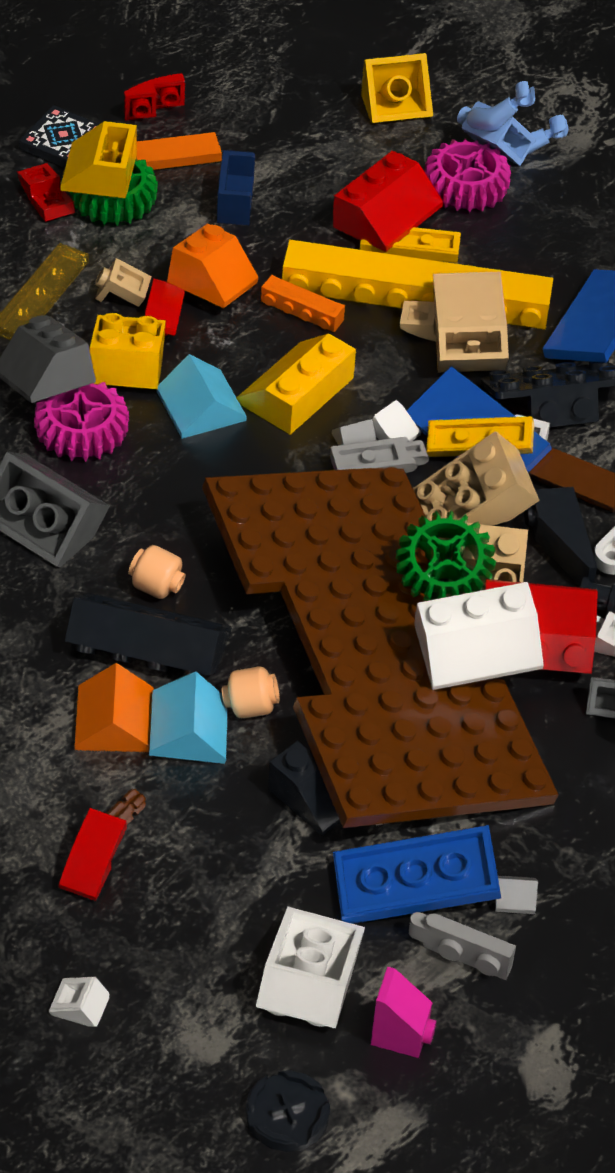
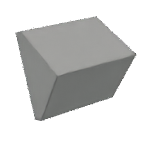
[332,419,376,446]
[495,876,538,914]

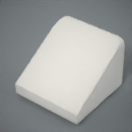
[373,400,421,441]
[49,977,109,1027]

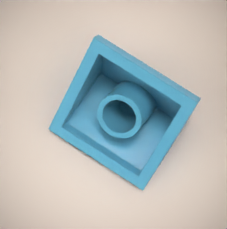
[156,354,247,439]
[149,671,227,764]

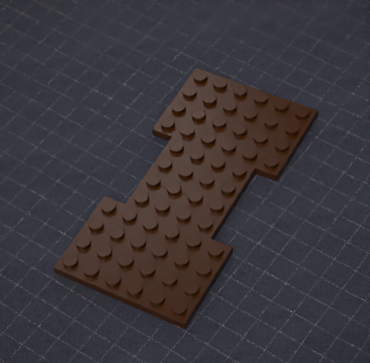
[202,467,559,828]

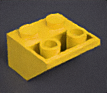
[61,121,137,198]
[90,313,166,389]

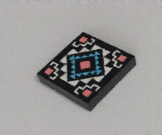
[19,105,99,168]

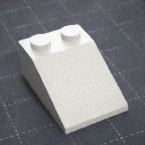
[256,906,365,1029]

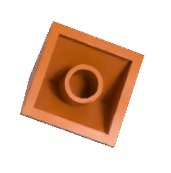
[75,663,154,752]

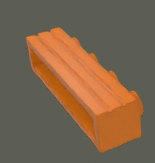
[261,275,345,332]

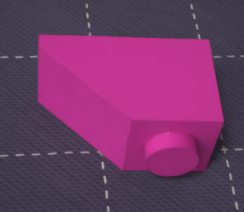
[371,966,437,1058]

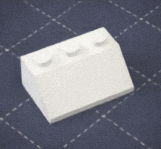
[414,582,544,690]

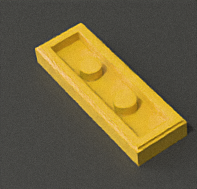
[360,227,461,263]
[426,416,534,457]

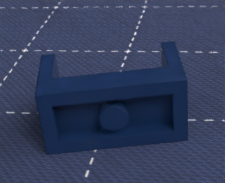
[217,150,255,225]

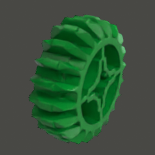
[70,157,158,226]
[396,510,496,602]

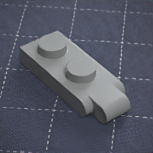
[330,437,429,473]
[409,912,516,980]

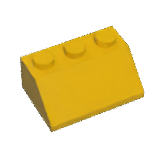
[236,333,356,435]

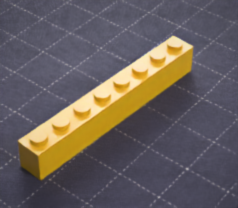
[282,240,553,329]

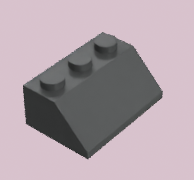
[0,315,96,403]
[0,452,110,567]

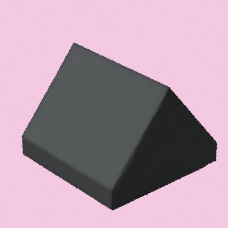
[586,676,615,718]

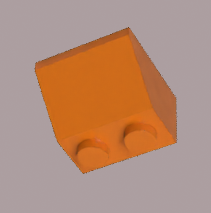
[167,223,259,308]

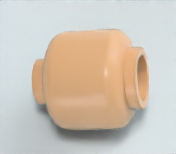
[128,545,186,599]
[222,667,280,719]

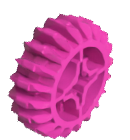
[424,138,511,213]
[34,382,129,462]

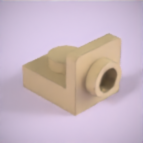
[95,258,152,307]

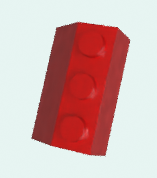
[333,151,443,252]
[485,579,598,674]

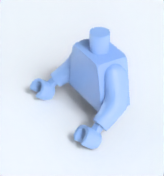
[457,81,569,166]

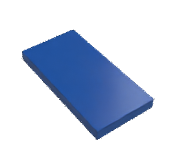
[543,269,615,363]
[407,366,552,473]
[333,825,501,924]

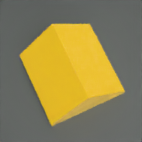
[361,53,433,123]

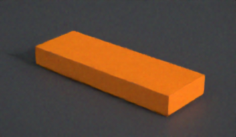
[136,132,222,170]

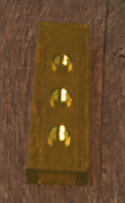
[0,243,89,340]

